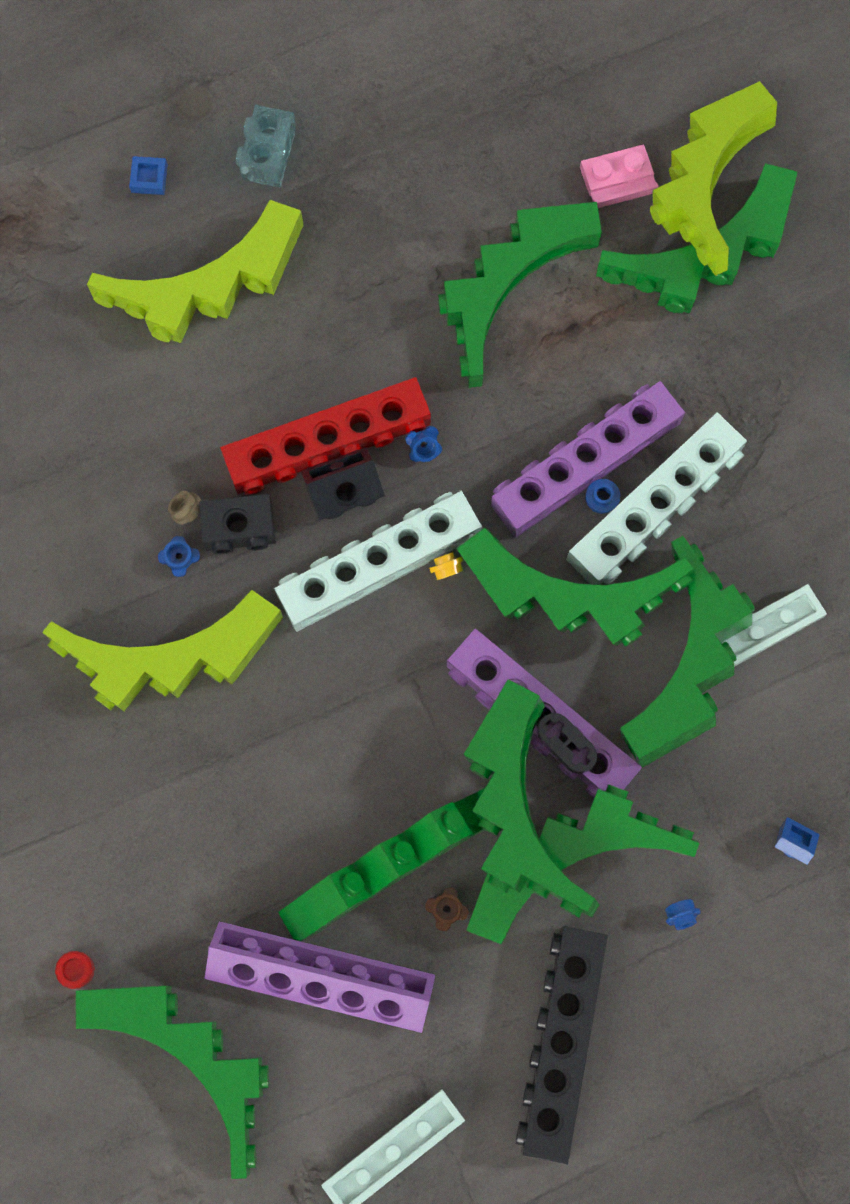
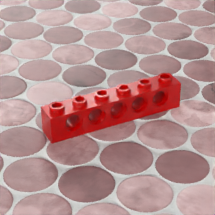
[220,377,431,495]

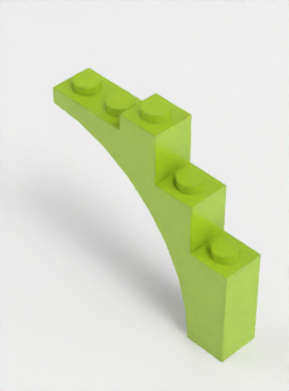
[650,81,777,276]
[87,200,303,343]
[42,590,283,711]

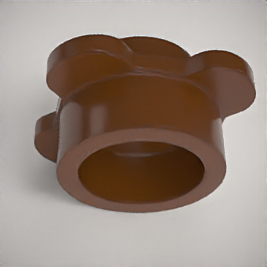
[425,887,469,931]

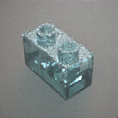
[236,105,296,188]

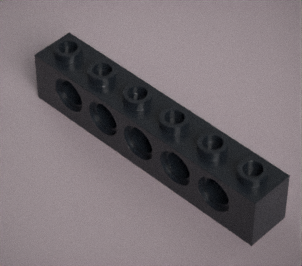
[515,926,608,1165]

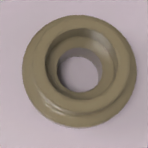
[168,491,201,525]

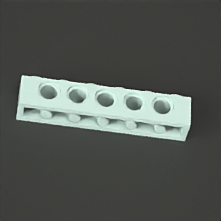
[566,412,747,585]
[274,491,482,632]

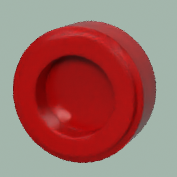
[55,951,95,989]

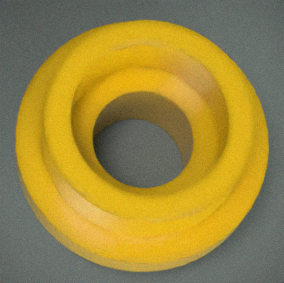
[429,552,464,580]

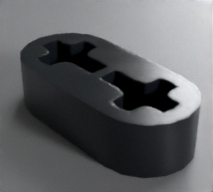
[537,713,597,774]

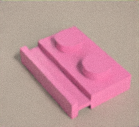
[580,144,659,208]

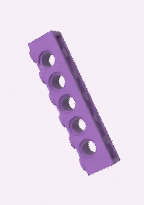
[491,381,685,538]
[447,628,642,798]
[205,921,435,1033]

